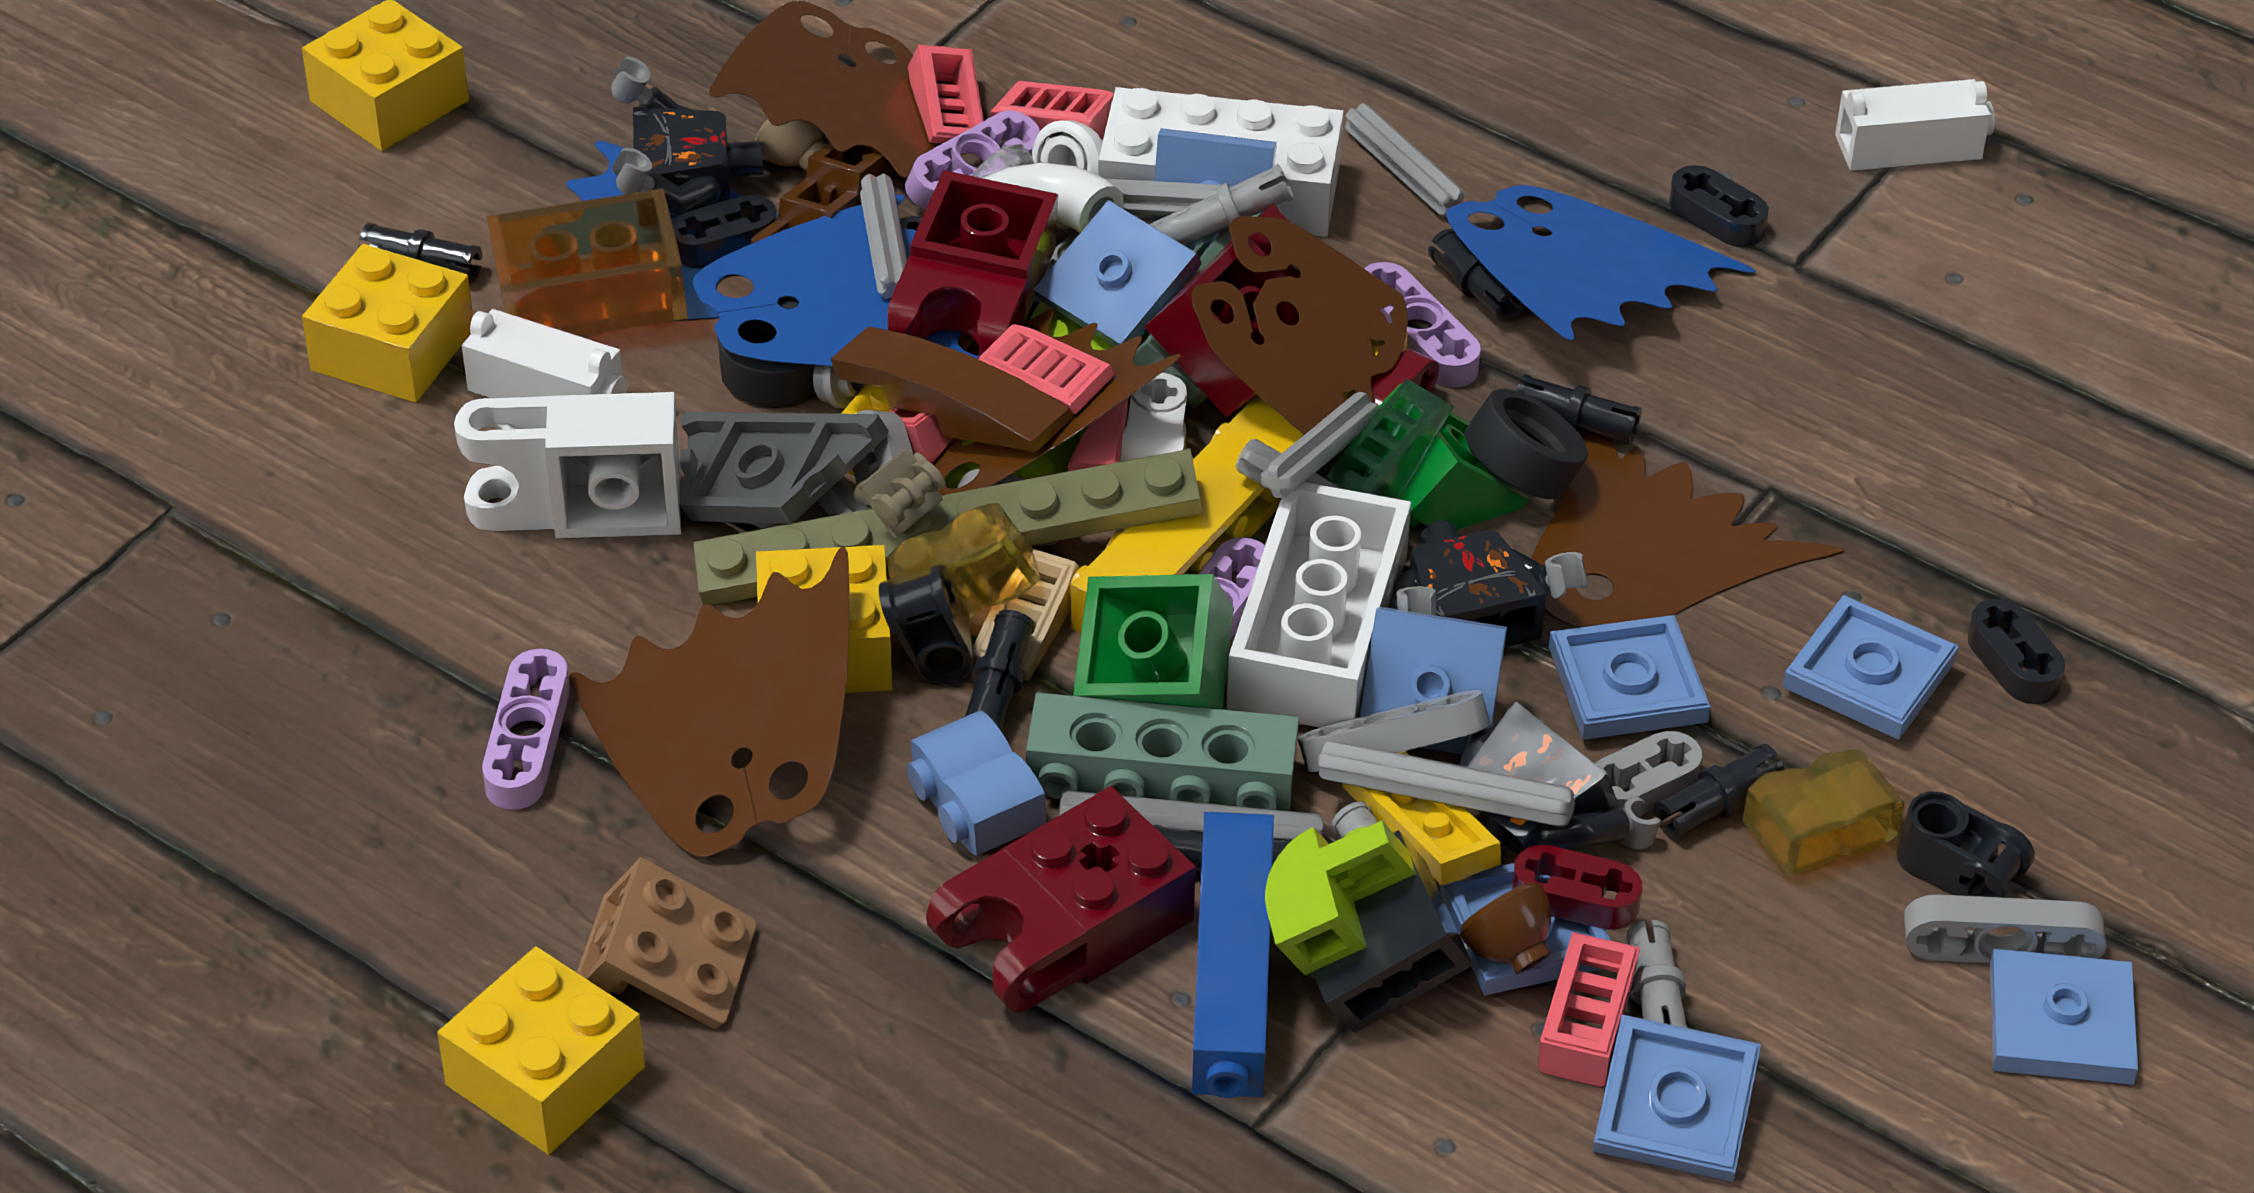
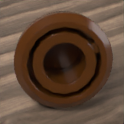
[1460,882,1551,975]

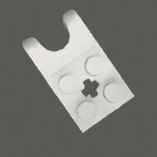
[454,392,682,538]

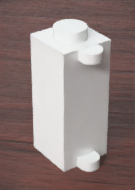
[1835,79,1995,171]
[462,309,627,398]

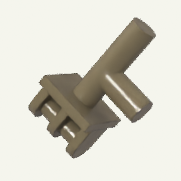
[854,448,946,538]

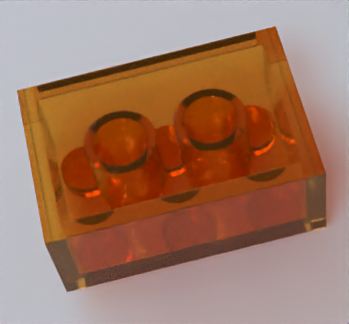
[487,188,688,336]

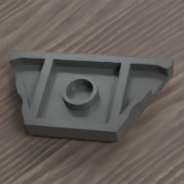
[680,412,889,524]

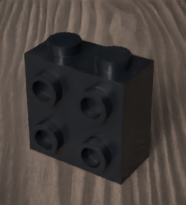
[1312,830,1473,1033]

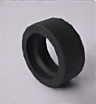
[718,298,816,408]
[1464,388,1588,499]

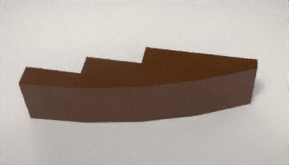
[751,142,894,244]
[830,326,1073,452]

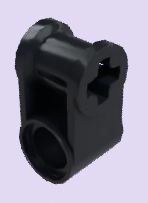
[879,563,974,685]
[1896,791,2035,898]

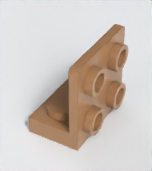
[577,857,757,1029]

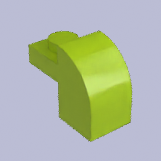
[1265,820,1416,975]

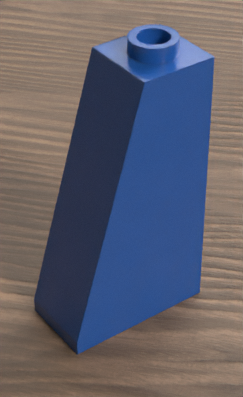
[1192,812,1274,1098]

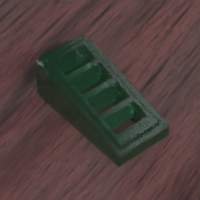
[1326,378,1454,500]

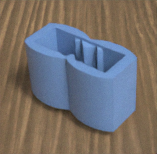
[906,710,1047,856]

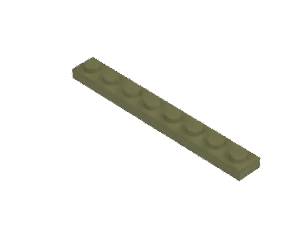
[694,449,1203,606]

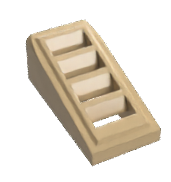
[972,547,1079,681]

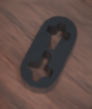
[1669,165,1769,247]
[669,195,777,267]
[1967,599,2065,705]

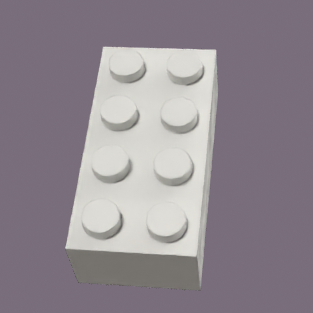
[1098,87,1343,237]
[1227,482,1411,728]

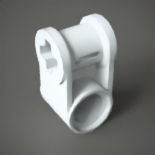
[1120,372,1187,462]

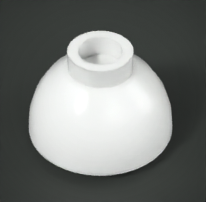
[1032,120,1103,176]

